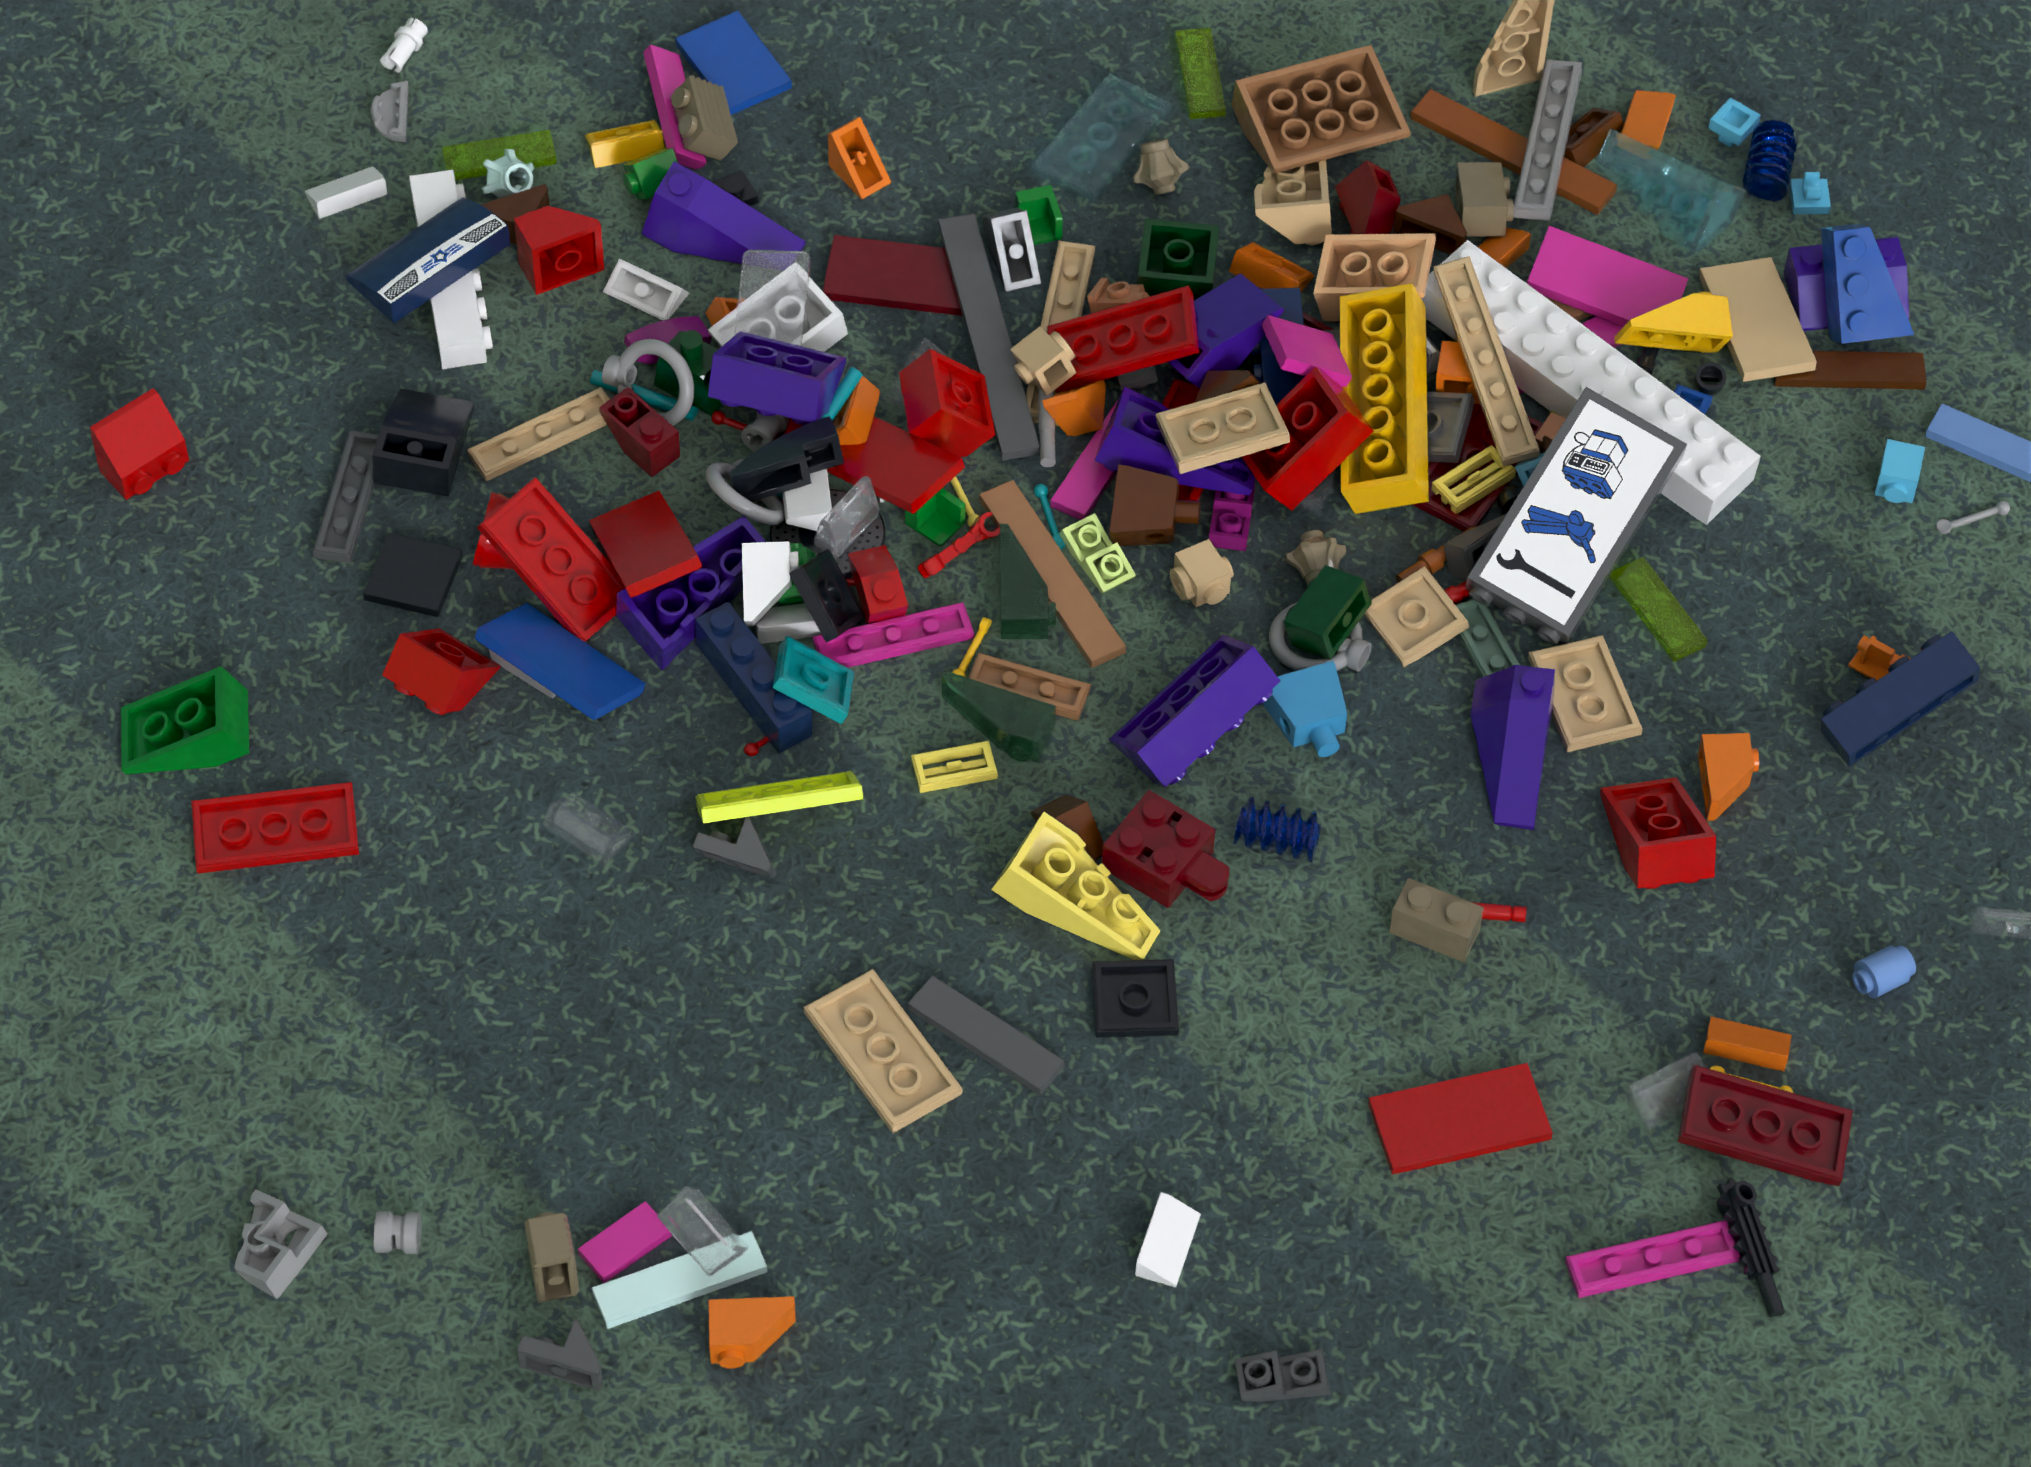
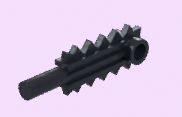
[1717,1178,1785,1318]

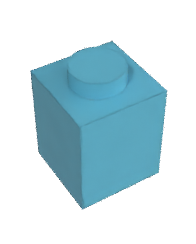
[1875,439,1925,503]

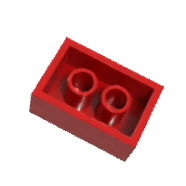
[1242,367,1374,511]

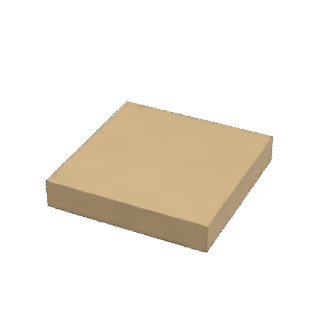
[1364,566,1469,667]

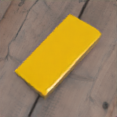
[585,120,665,168]

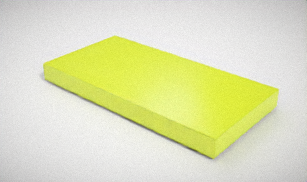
[695,771,863,823]

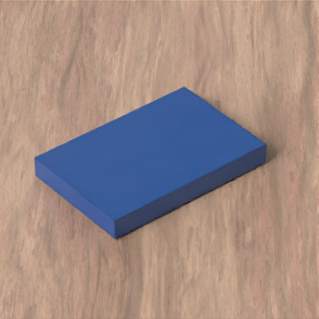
[675,11,792,115]

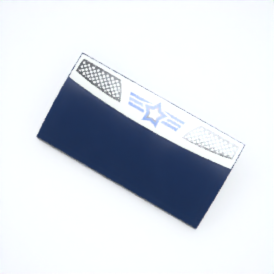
[346,197,510,324]

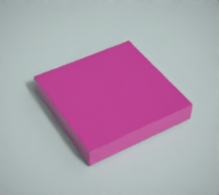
[1262,315,1352,387]

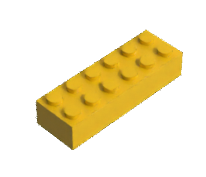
[1340,283,1429,514]

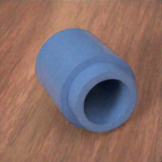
[1852,945,1916,998]

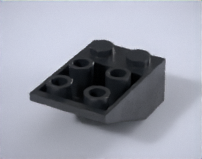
[372,388,475,497]

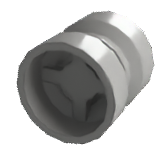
[374,1211,422,1254]

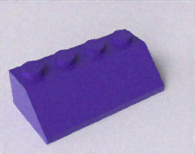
[1108,634,1280,787]

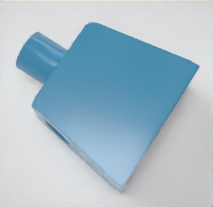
[1263,661,1347,757]

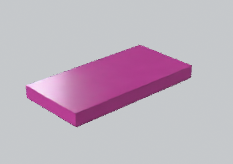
[1527,226,1688,326]

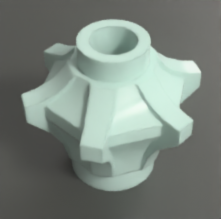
[481,149,535,198]

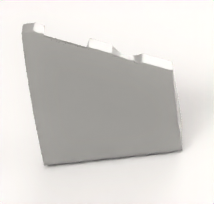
[234,1189,327,1299]

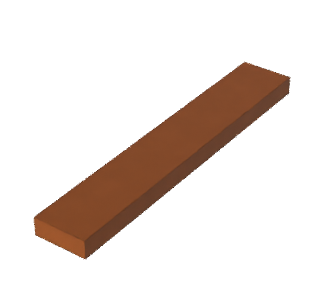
[1410,89,1617,215]

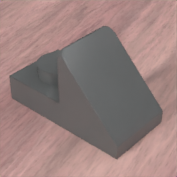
[693,817,777,880]
[517,1319,603,1391]

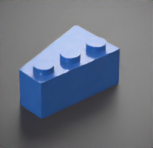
[1821,224,1914,344]

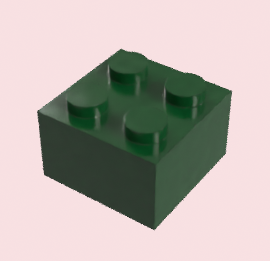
[1138,219,1219,300]

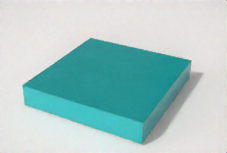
[772,636,854,724]

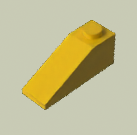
[1614,292,1733,353]

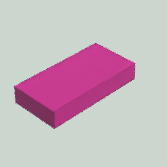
[578,1201,672,1283]

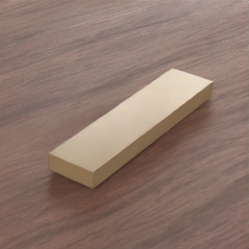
[467,387,610,482]

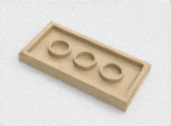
[1699,257,1817,382]
[804,969,962,1133]

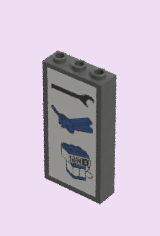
[1465,387,1687,645]

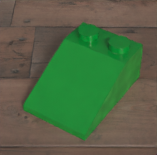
[121,666,249,775]

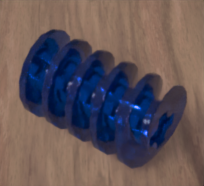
[1742,120,1797,202]
[1233,796,1321,863]

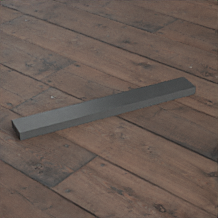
[938,214,1040,461]

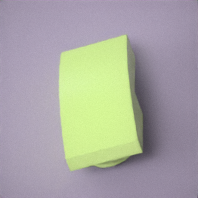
[1059,513,1136,594]

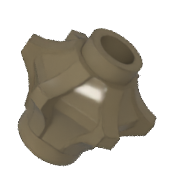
[1132,138,1189,195]
[1285,530,1346,586]

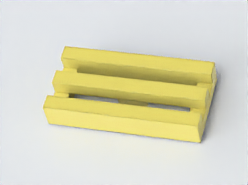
[1431,445,1516,514]
[911,741,998,793]

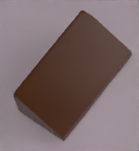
[1564,107,1624,167]

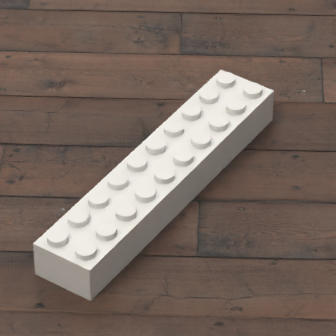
[1421,240,1761,525]

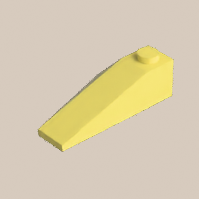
[991,812,1160,960]

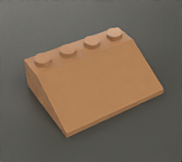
[1231,45,1411,173]

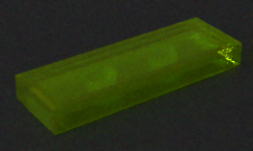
[1175,28,1226,119]
[442,129,557,180]
[1610,557,1708,662]

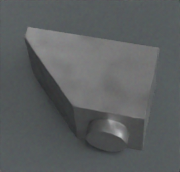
[982,208,1041,292]

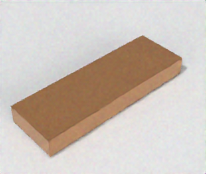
[966,653,1091,721]

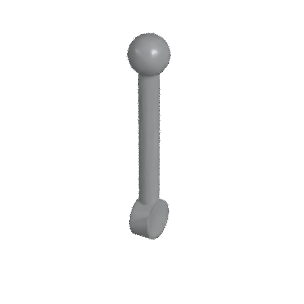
[1936,501,2010,534]

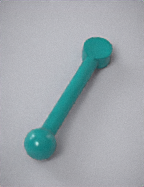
[1033,484,1066,550]

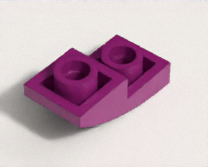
[624,316,712,364]
[1208,484,1256,551]

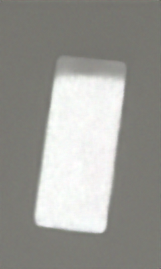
[734,250,811,346]

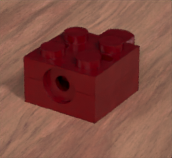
[1102,790,1229,908]

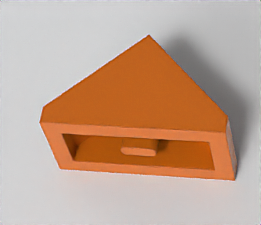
[828,117,892,200]
[1042,380,1106,436]

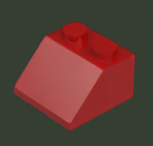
[514,206,605,295]
[89,388,189,500]
[382,628,501,715]

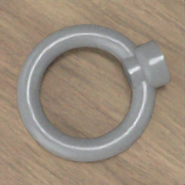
[602,339,694,426]
[706,459,785,525]
[1269,603,1371,672]

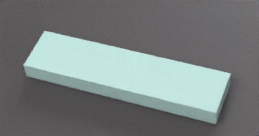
[592,1231,767,1329]

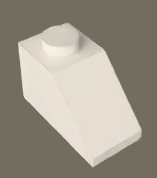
[742,541,799,626]

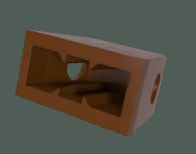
[1109,464,1201,546]

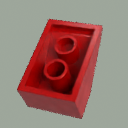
[1600,777,1716,889]

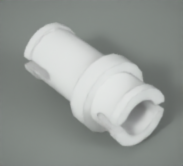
[380,18,428,73]

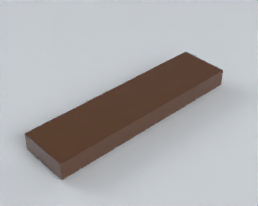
[1774,351,1927,389]

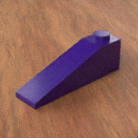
[642,161,806,273]
[1095,387,1255,495]
[1471,665,1555,830]

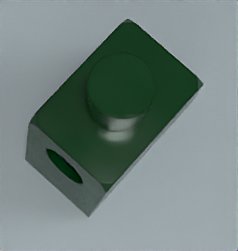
[654,330,723,416]

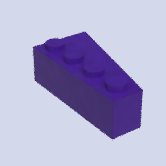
[616,516,766,670]

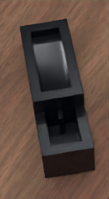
[729,416,844,502]

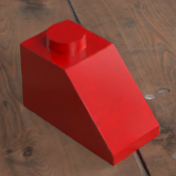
[847,545,908,624]

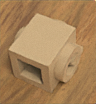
[1010,326,1077,396]
[1169,539,1234,607]

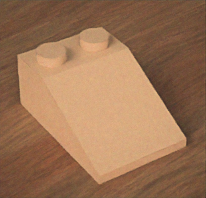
[1313,233,1436,321]

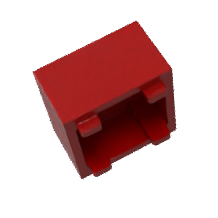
[899,349,995,457]

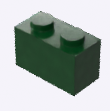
[1283,565,1372,660]

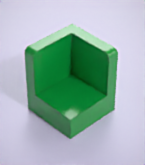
[1015,185,1063,245]
[905,488,965,547]

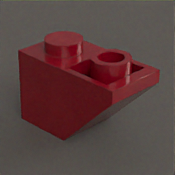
[1335,160,1401,234]
[599,387,680,477]

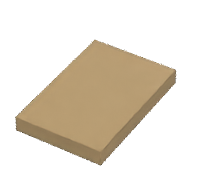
[1156,383,1290,474]
[1528,635,1643,752]

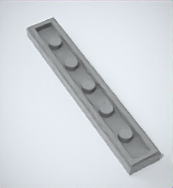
[1513,60,1582,221]

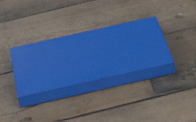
[475,603,646,720]

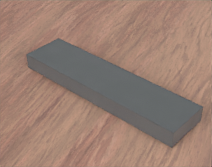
[313,430,379,563]
[908,975,1065,1096]

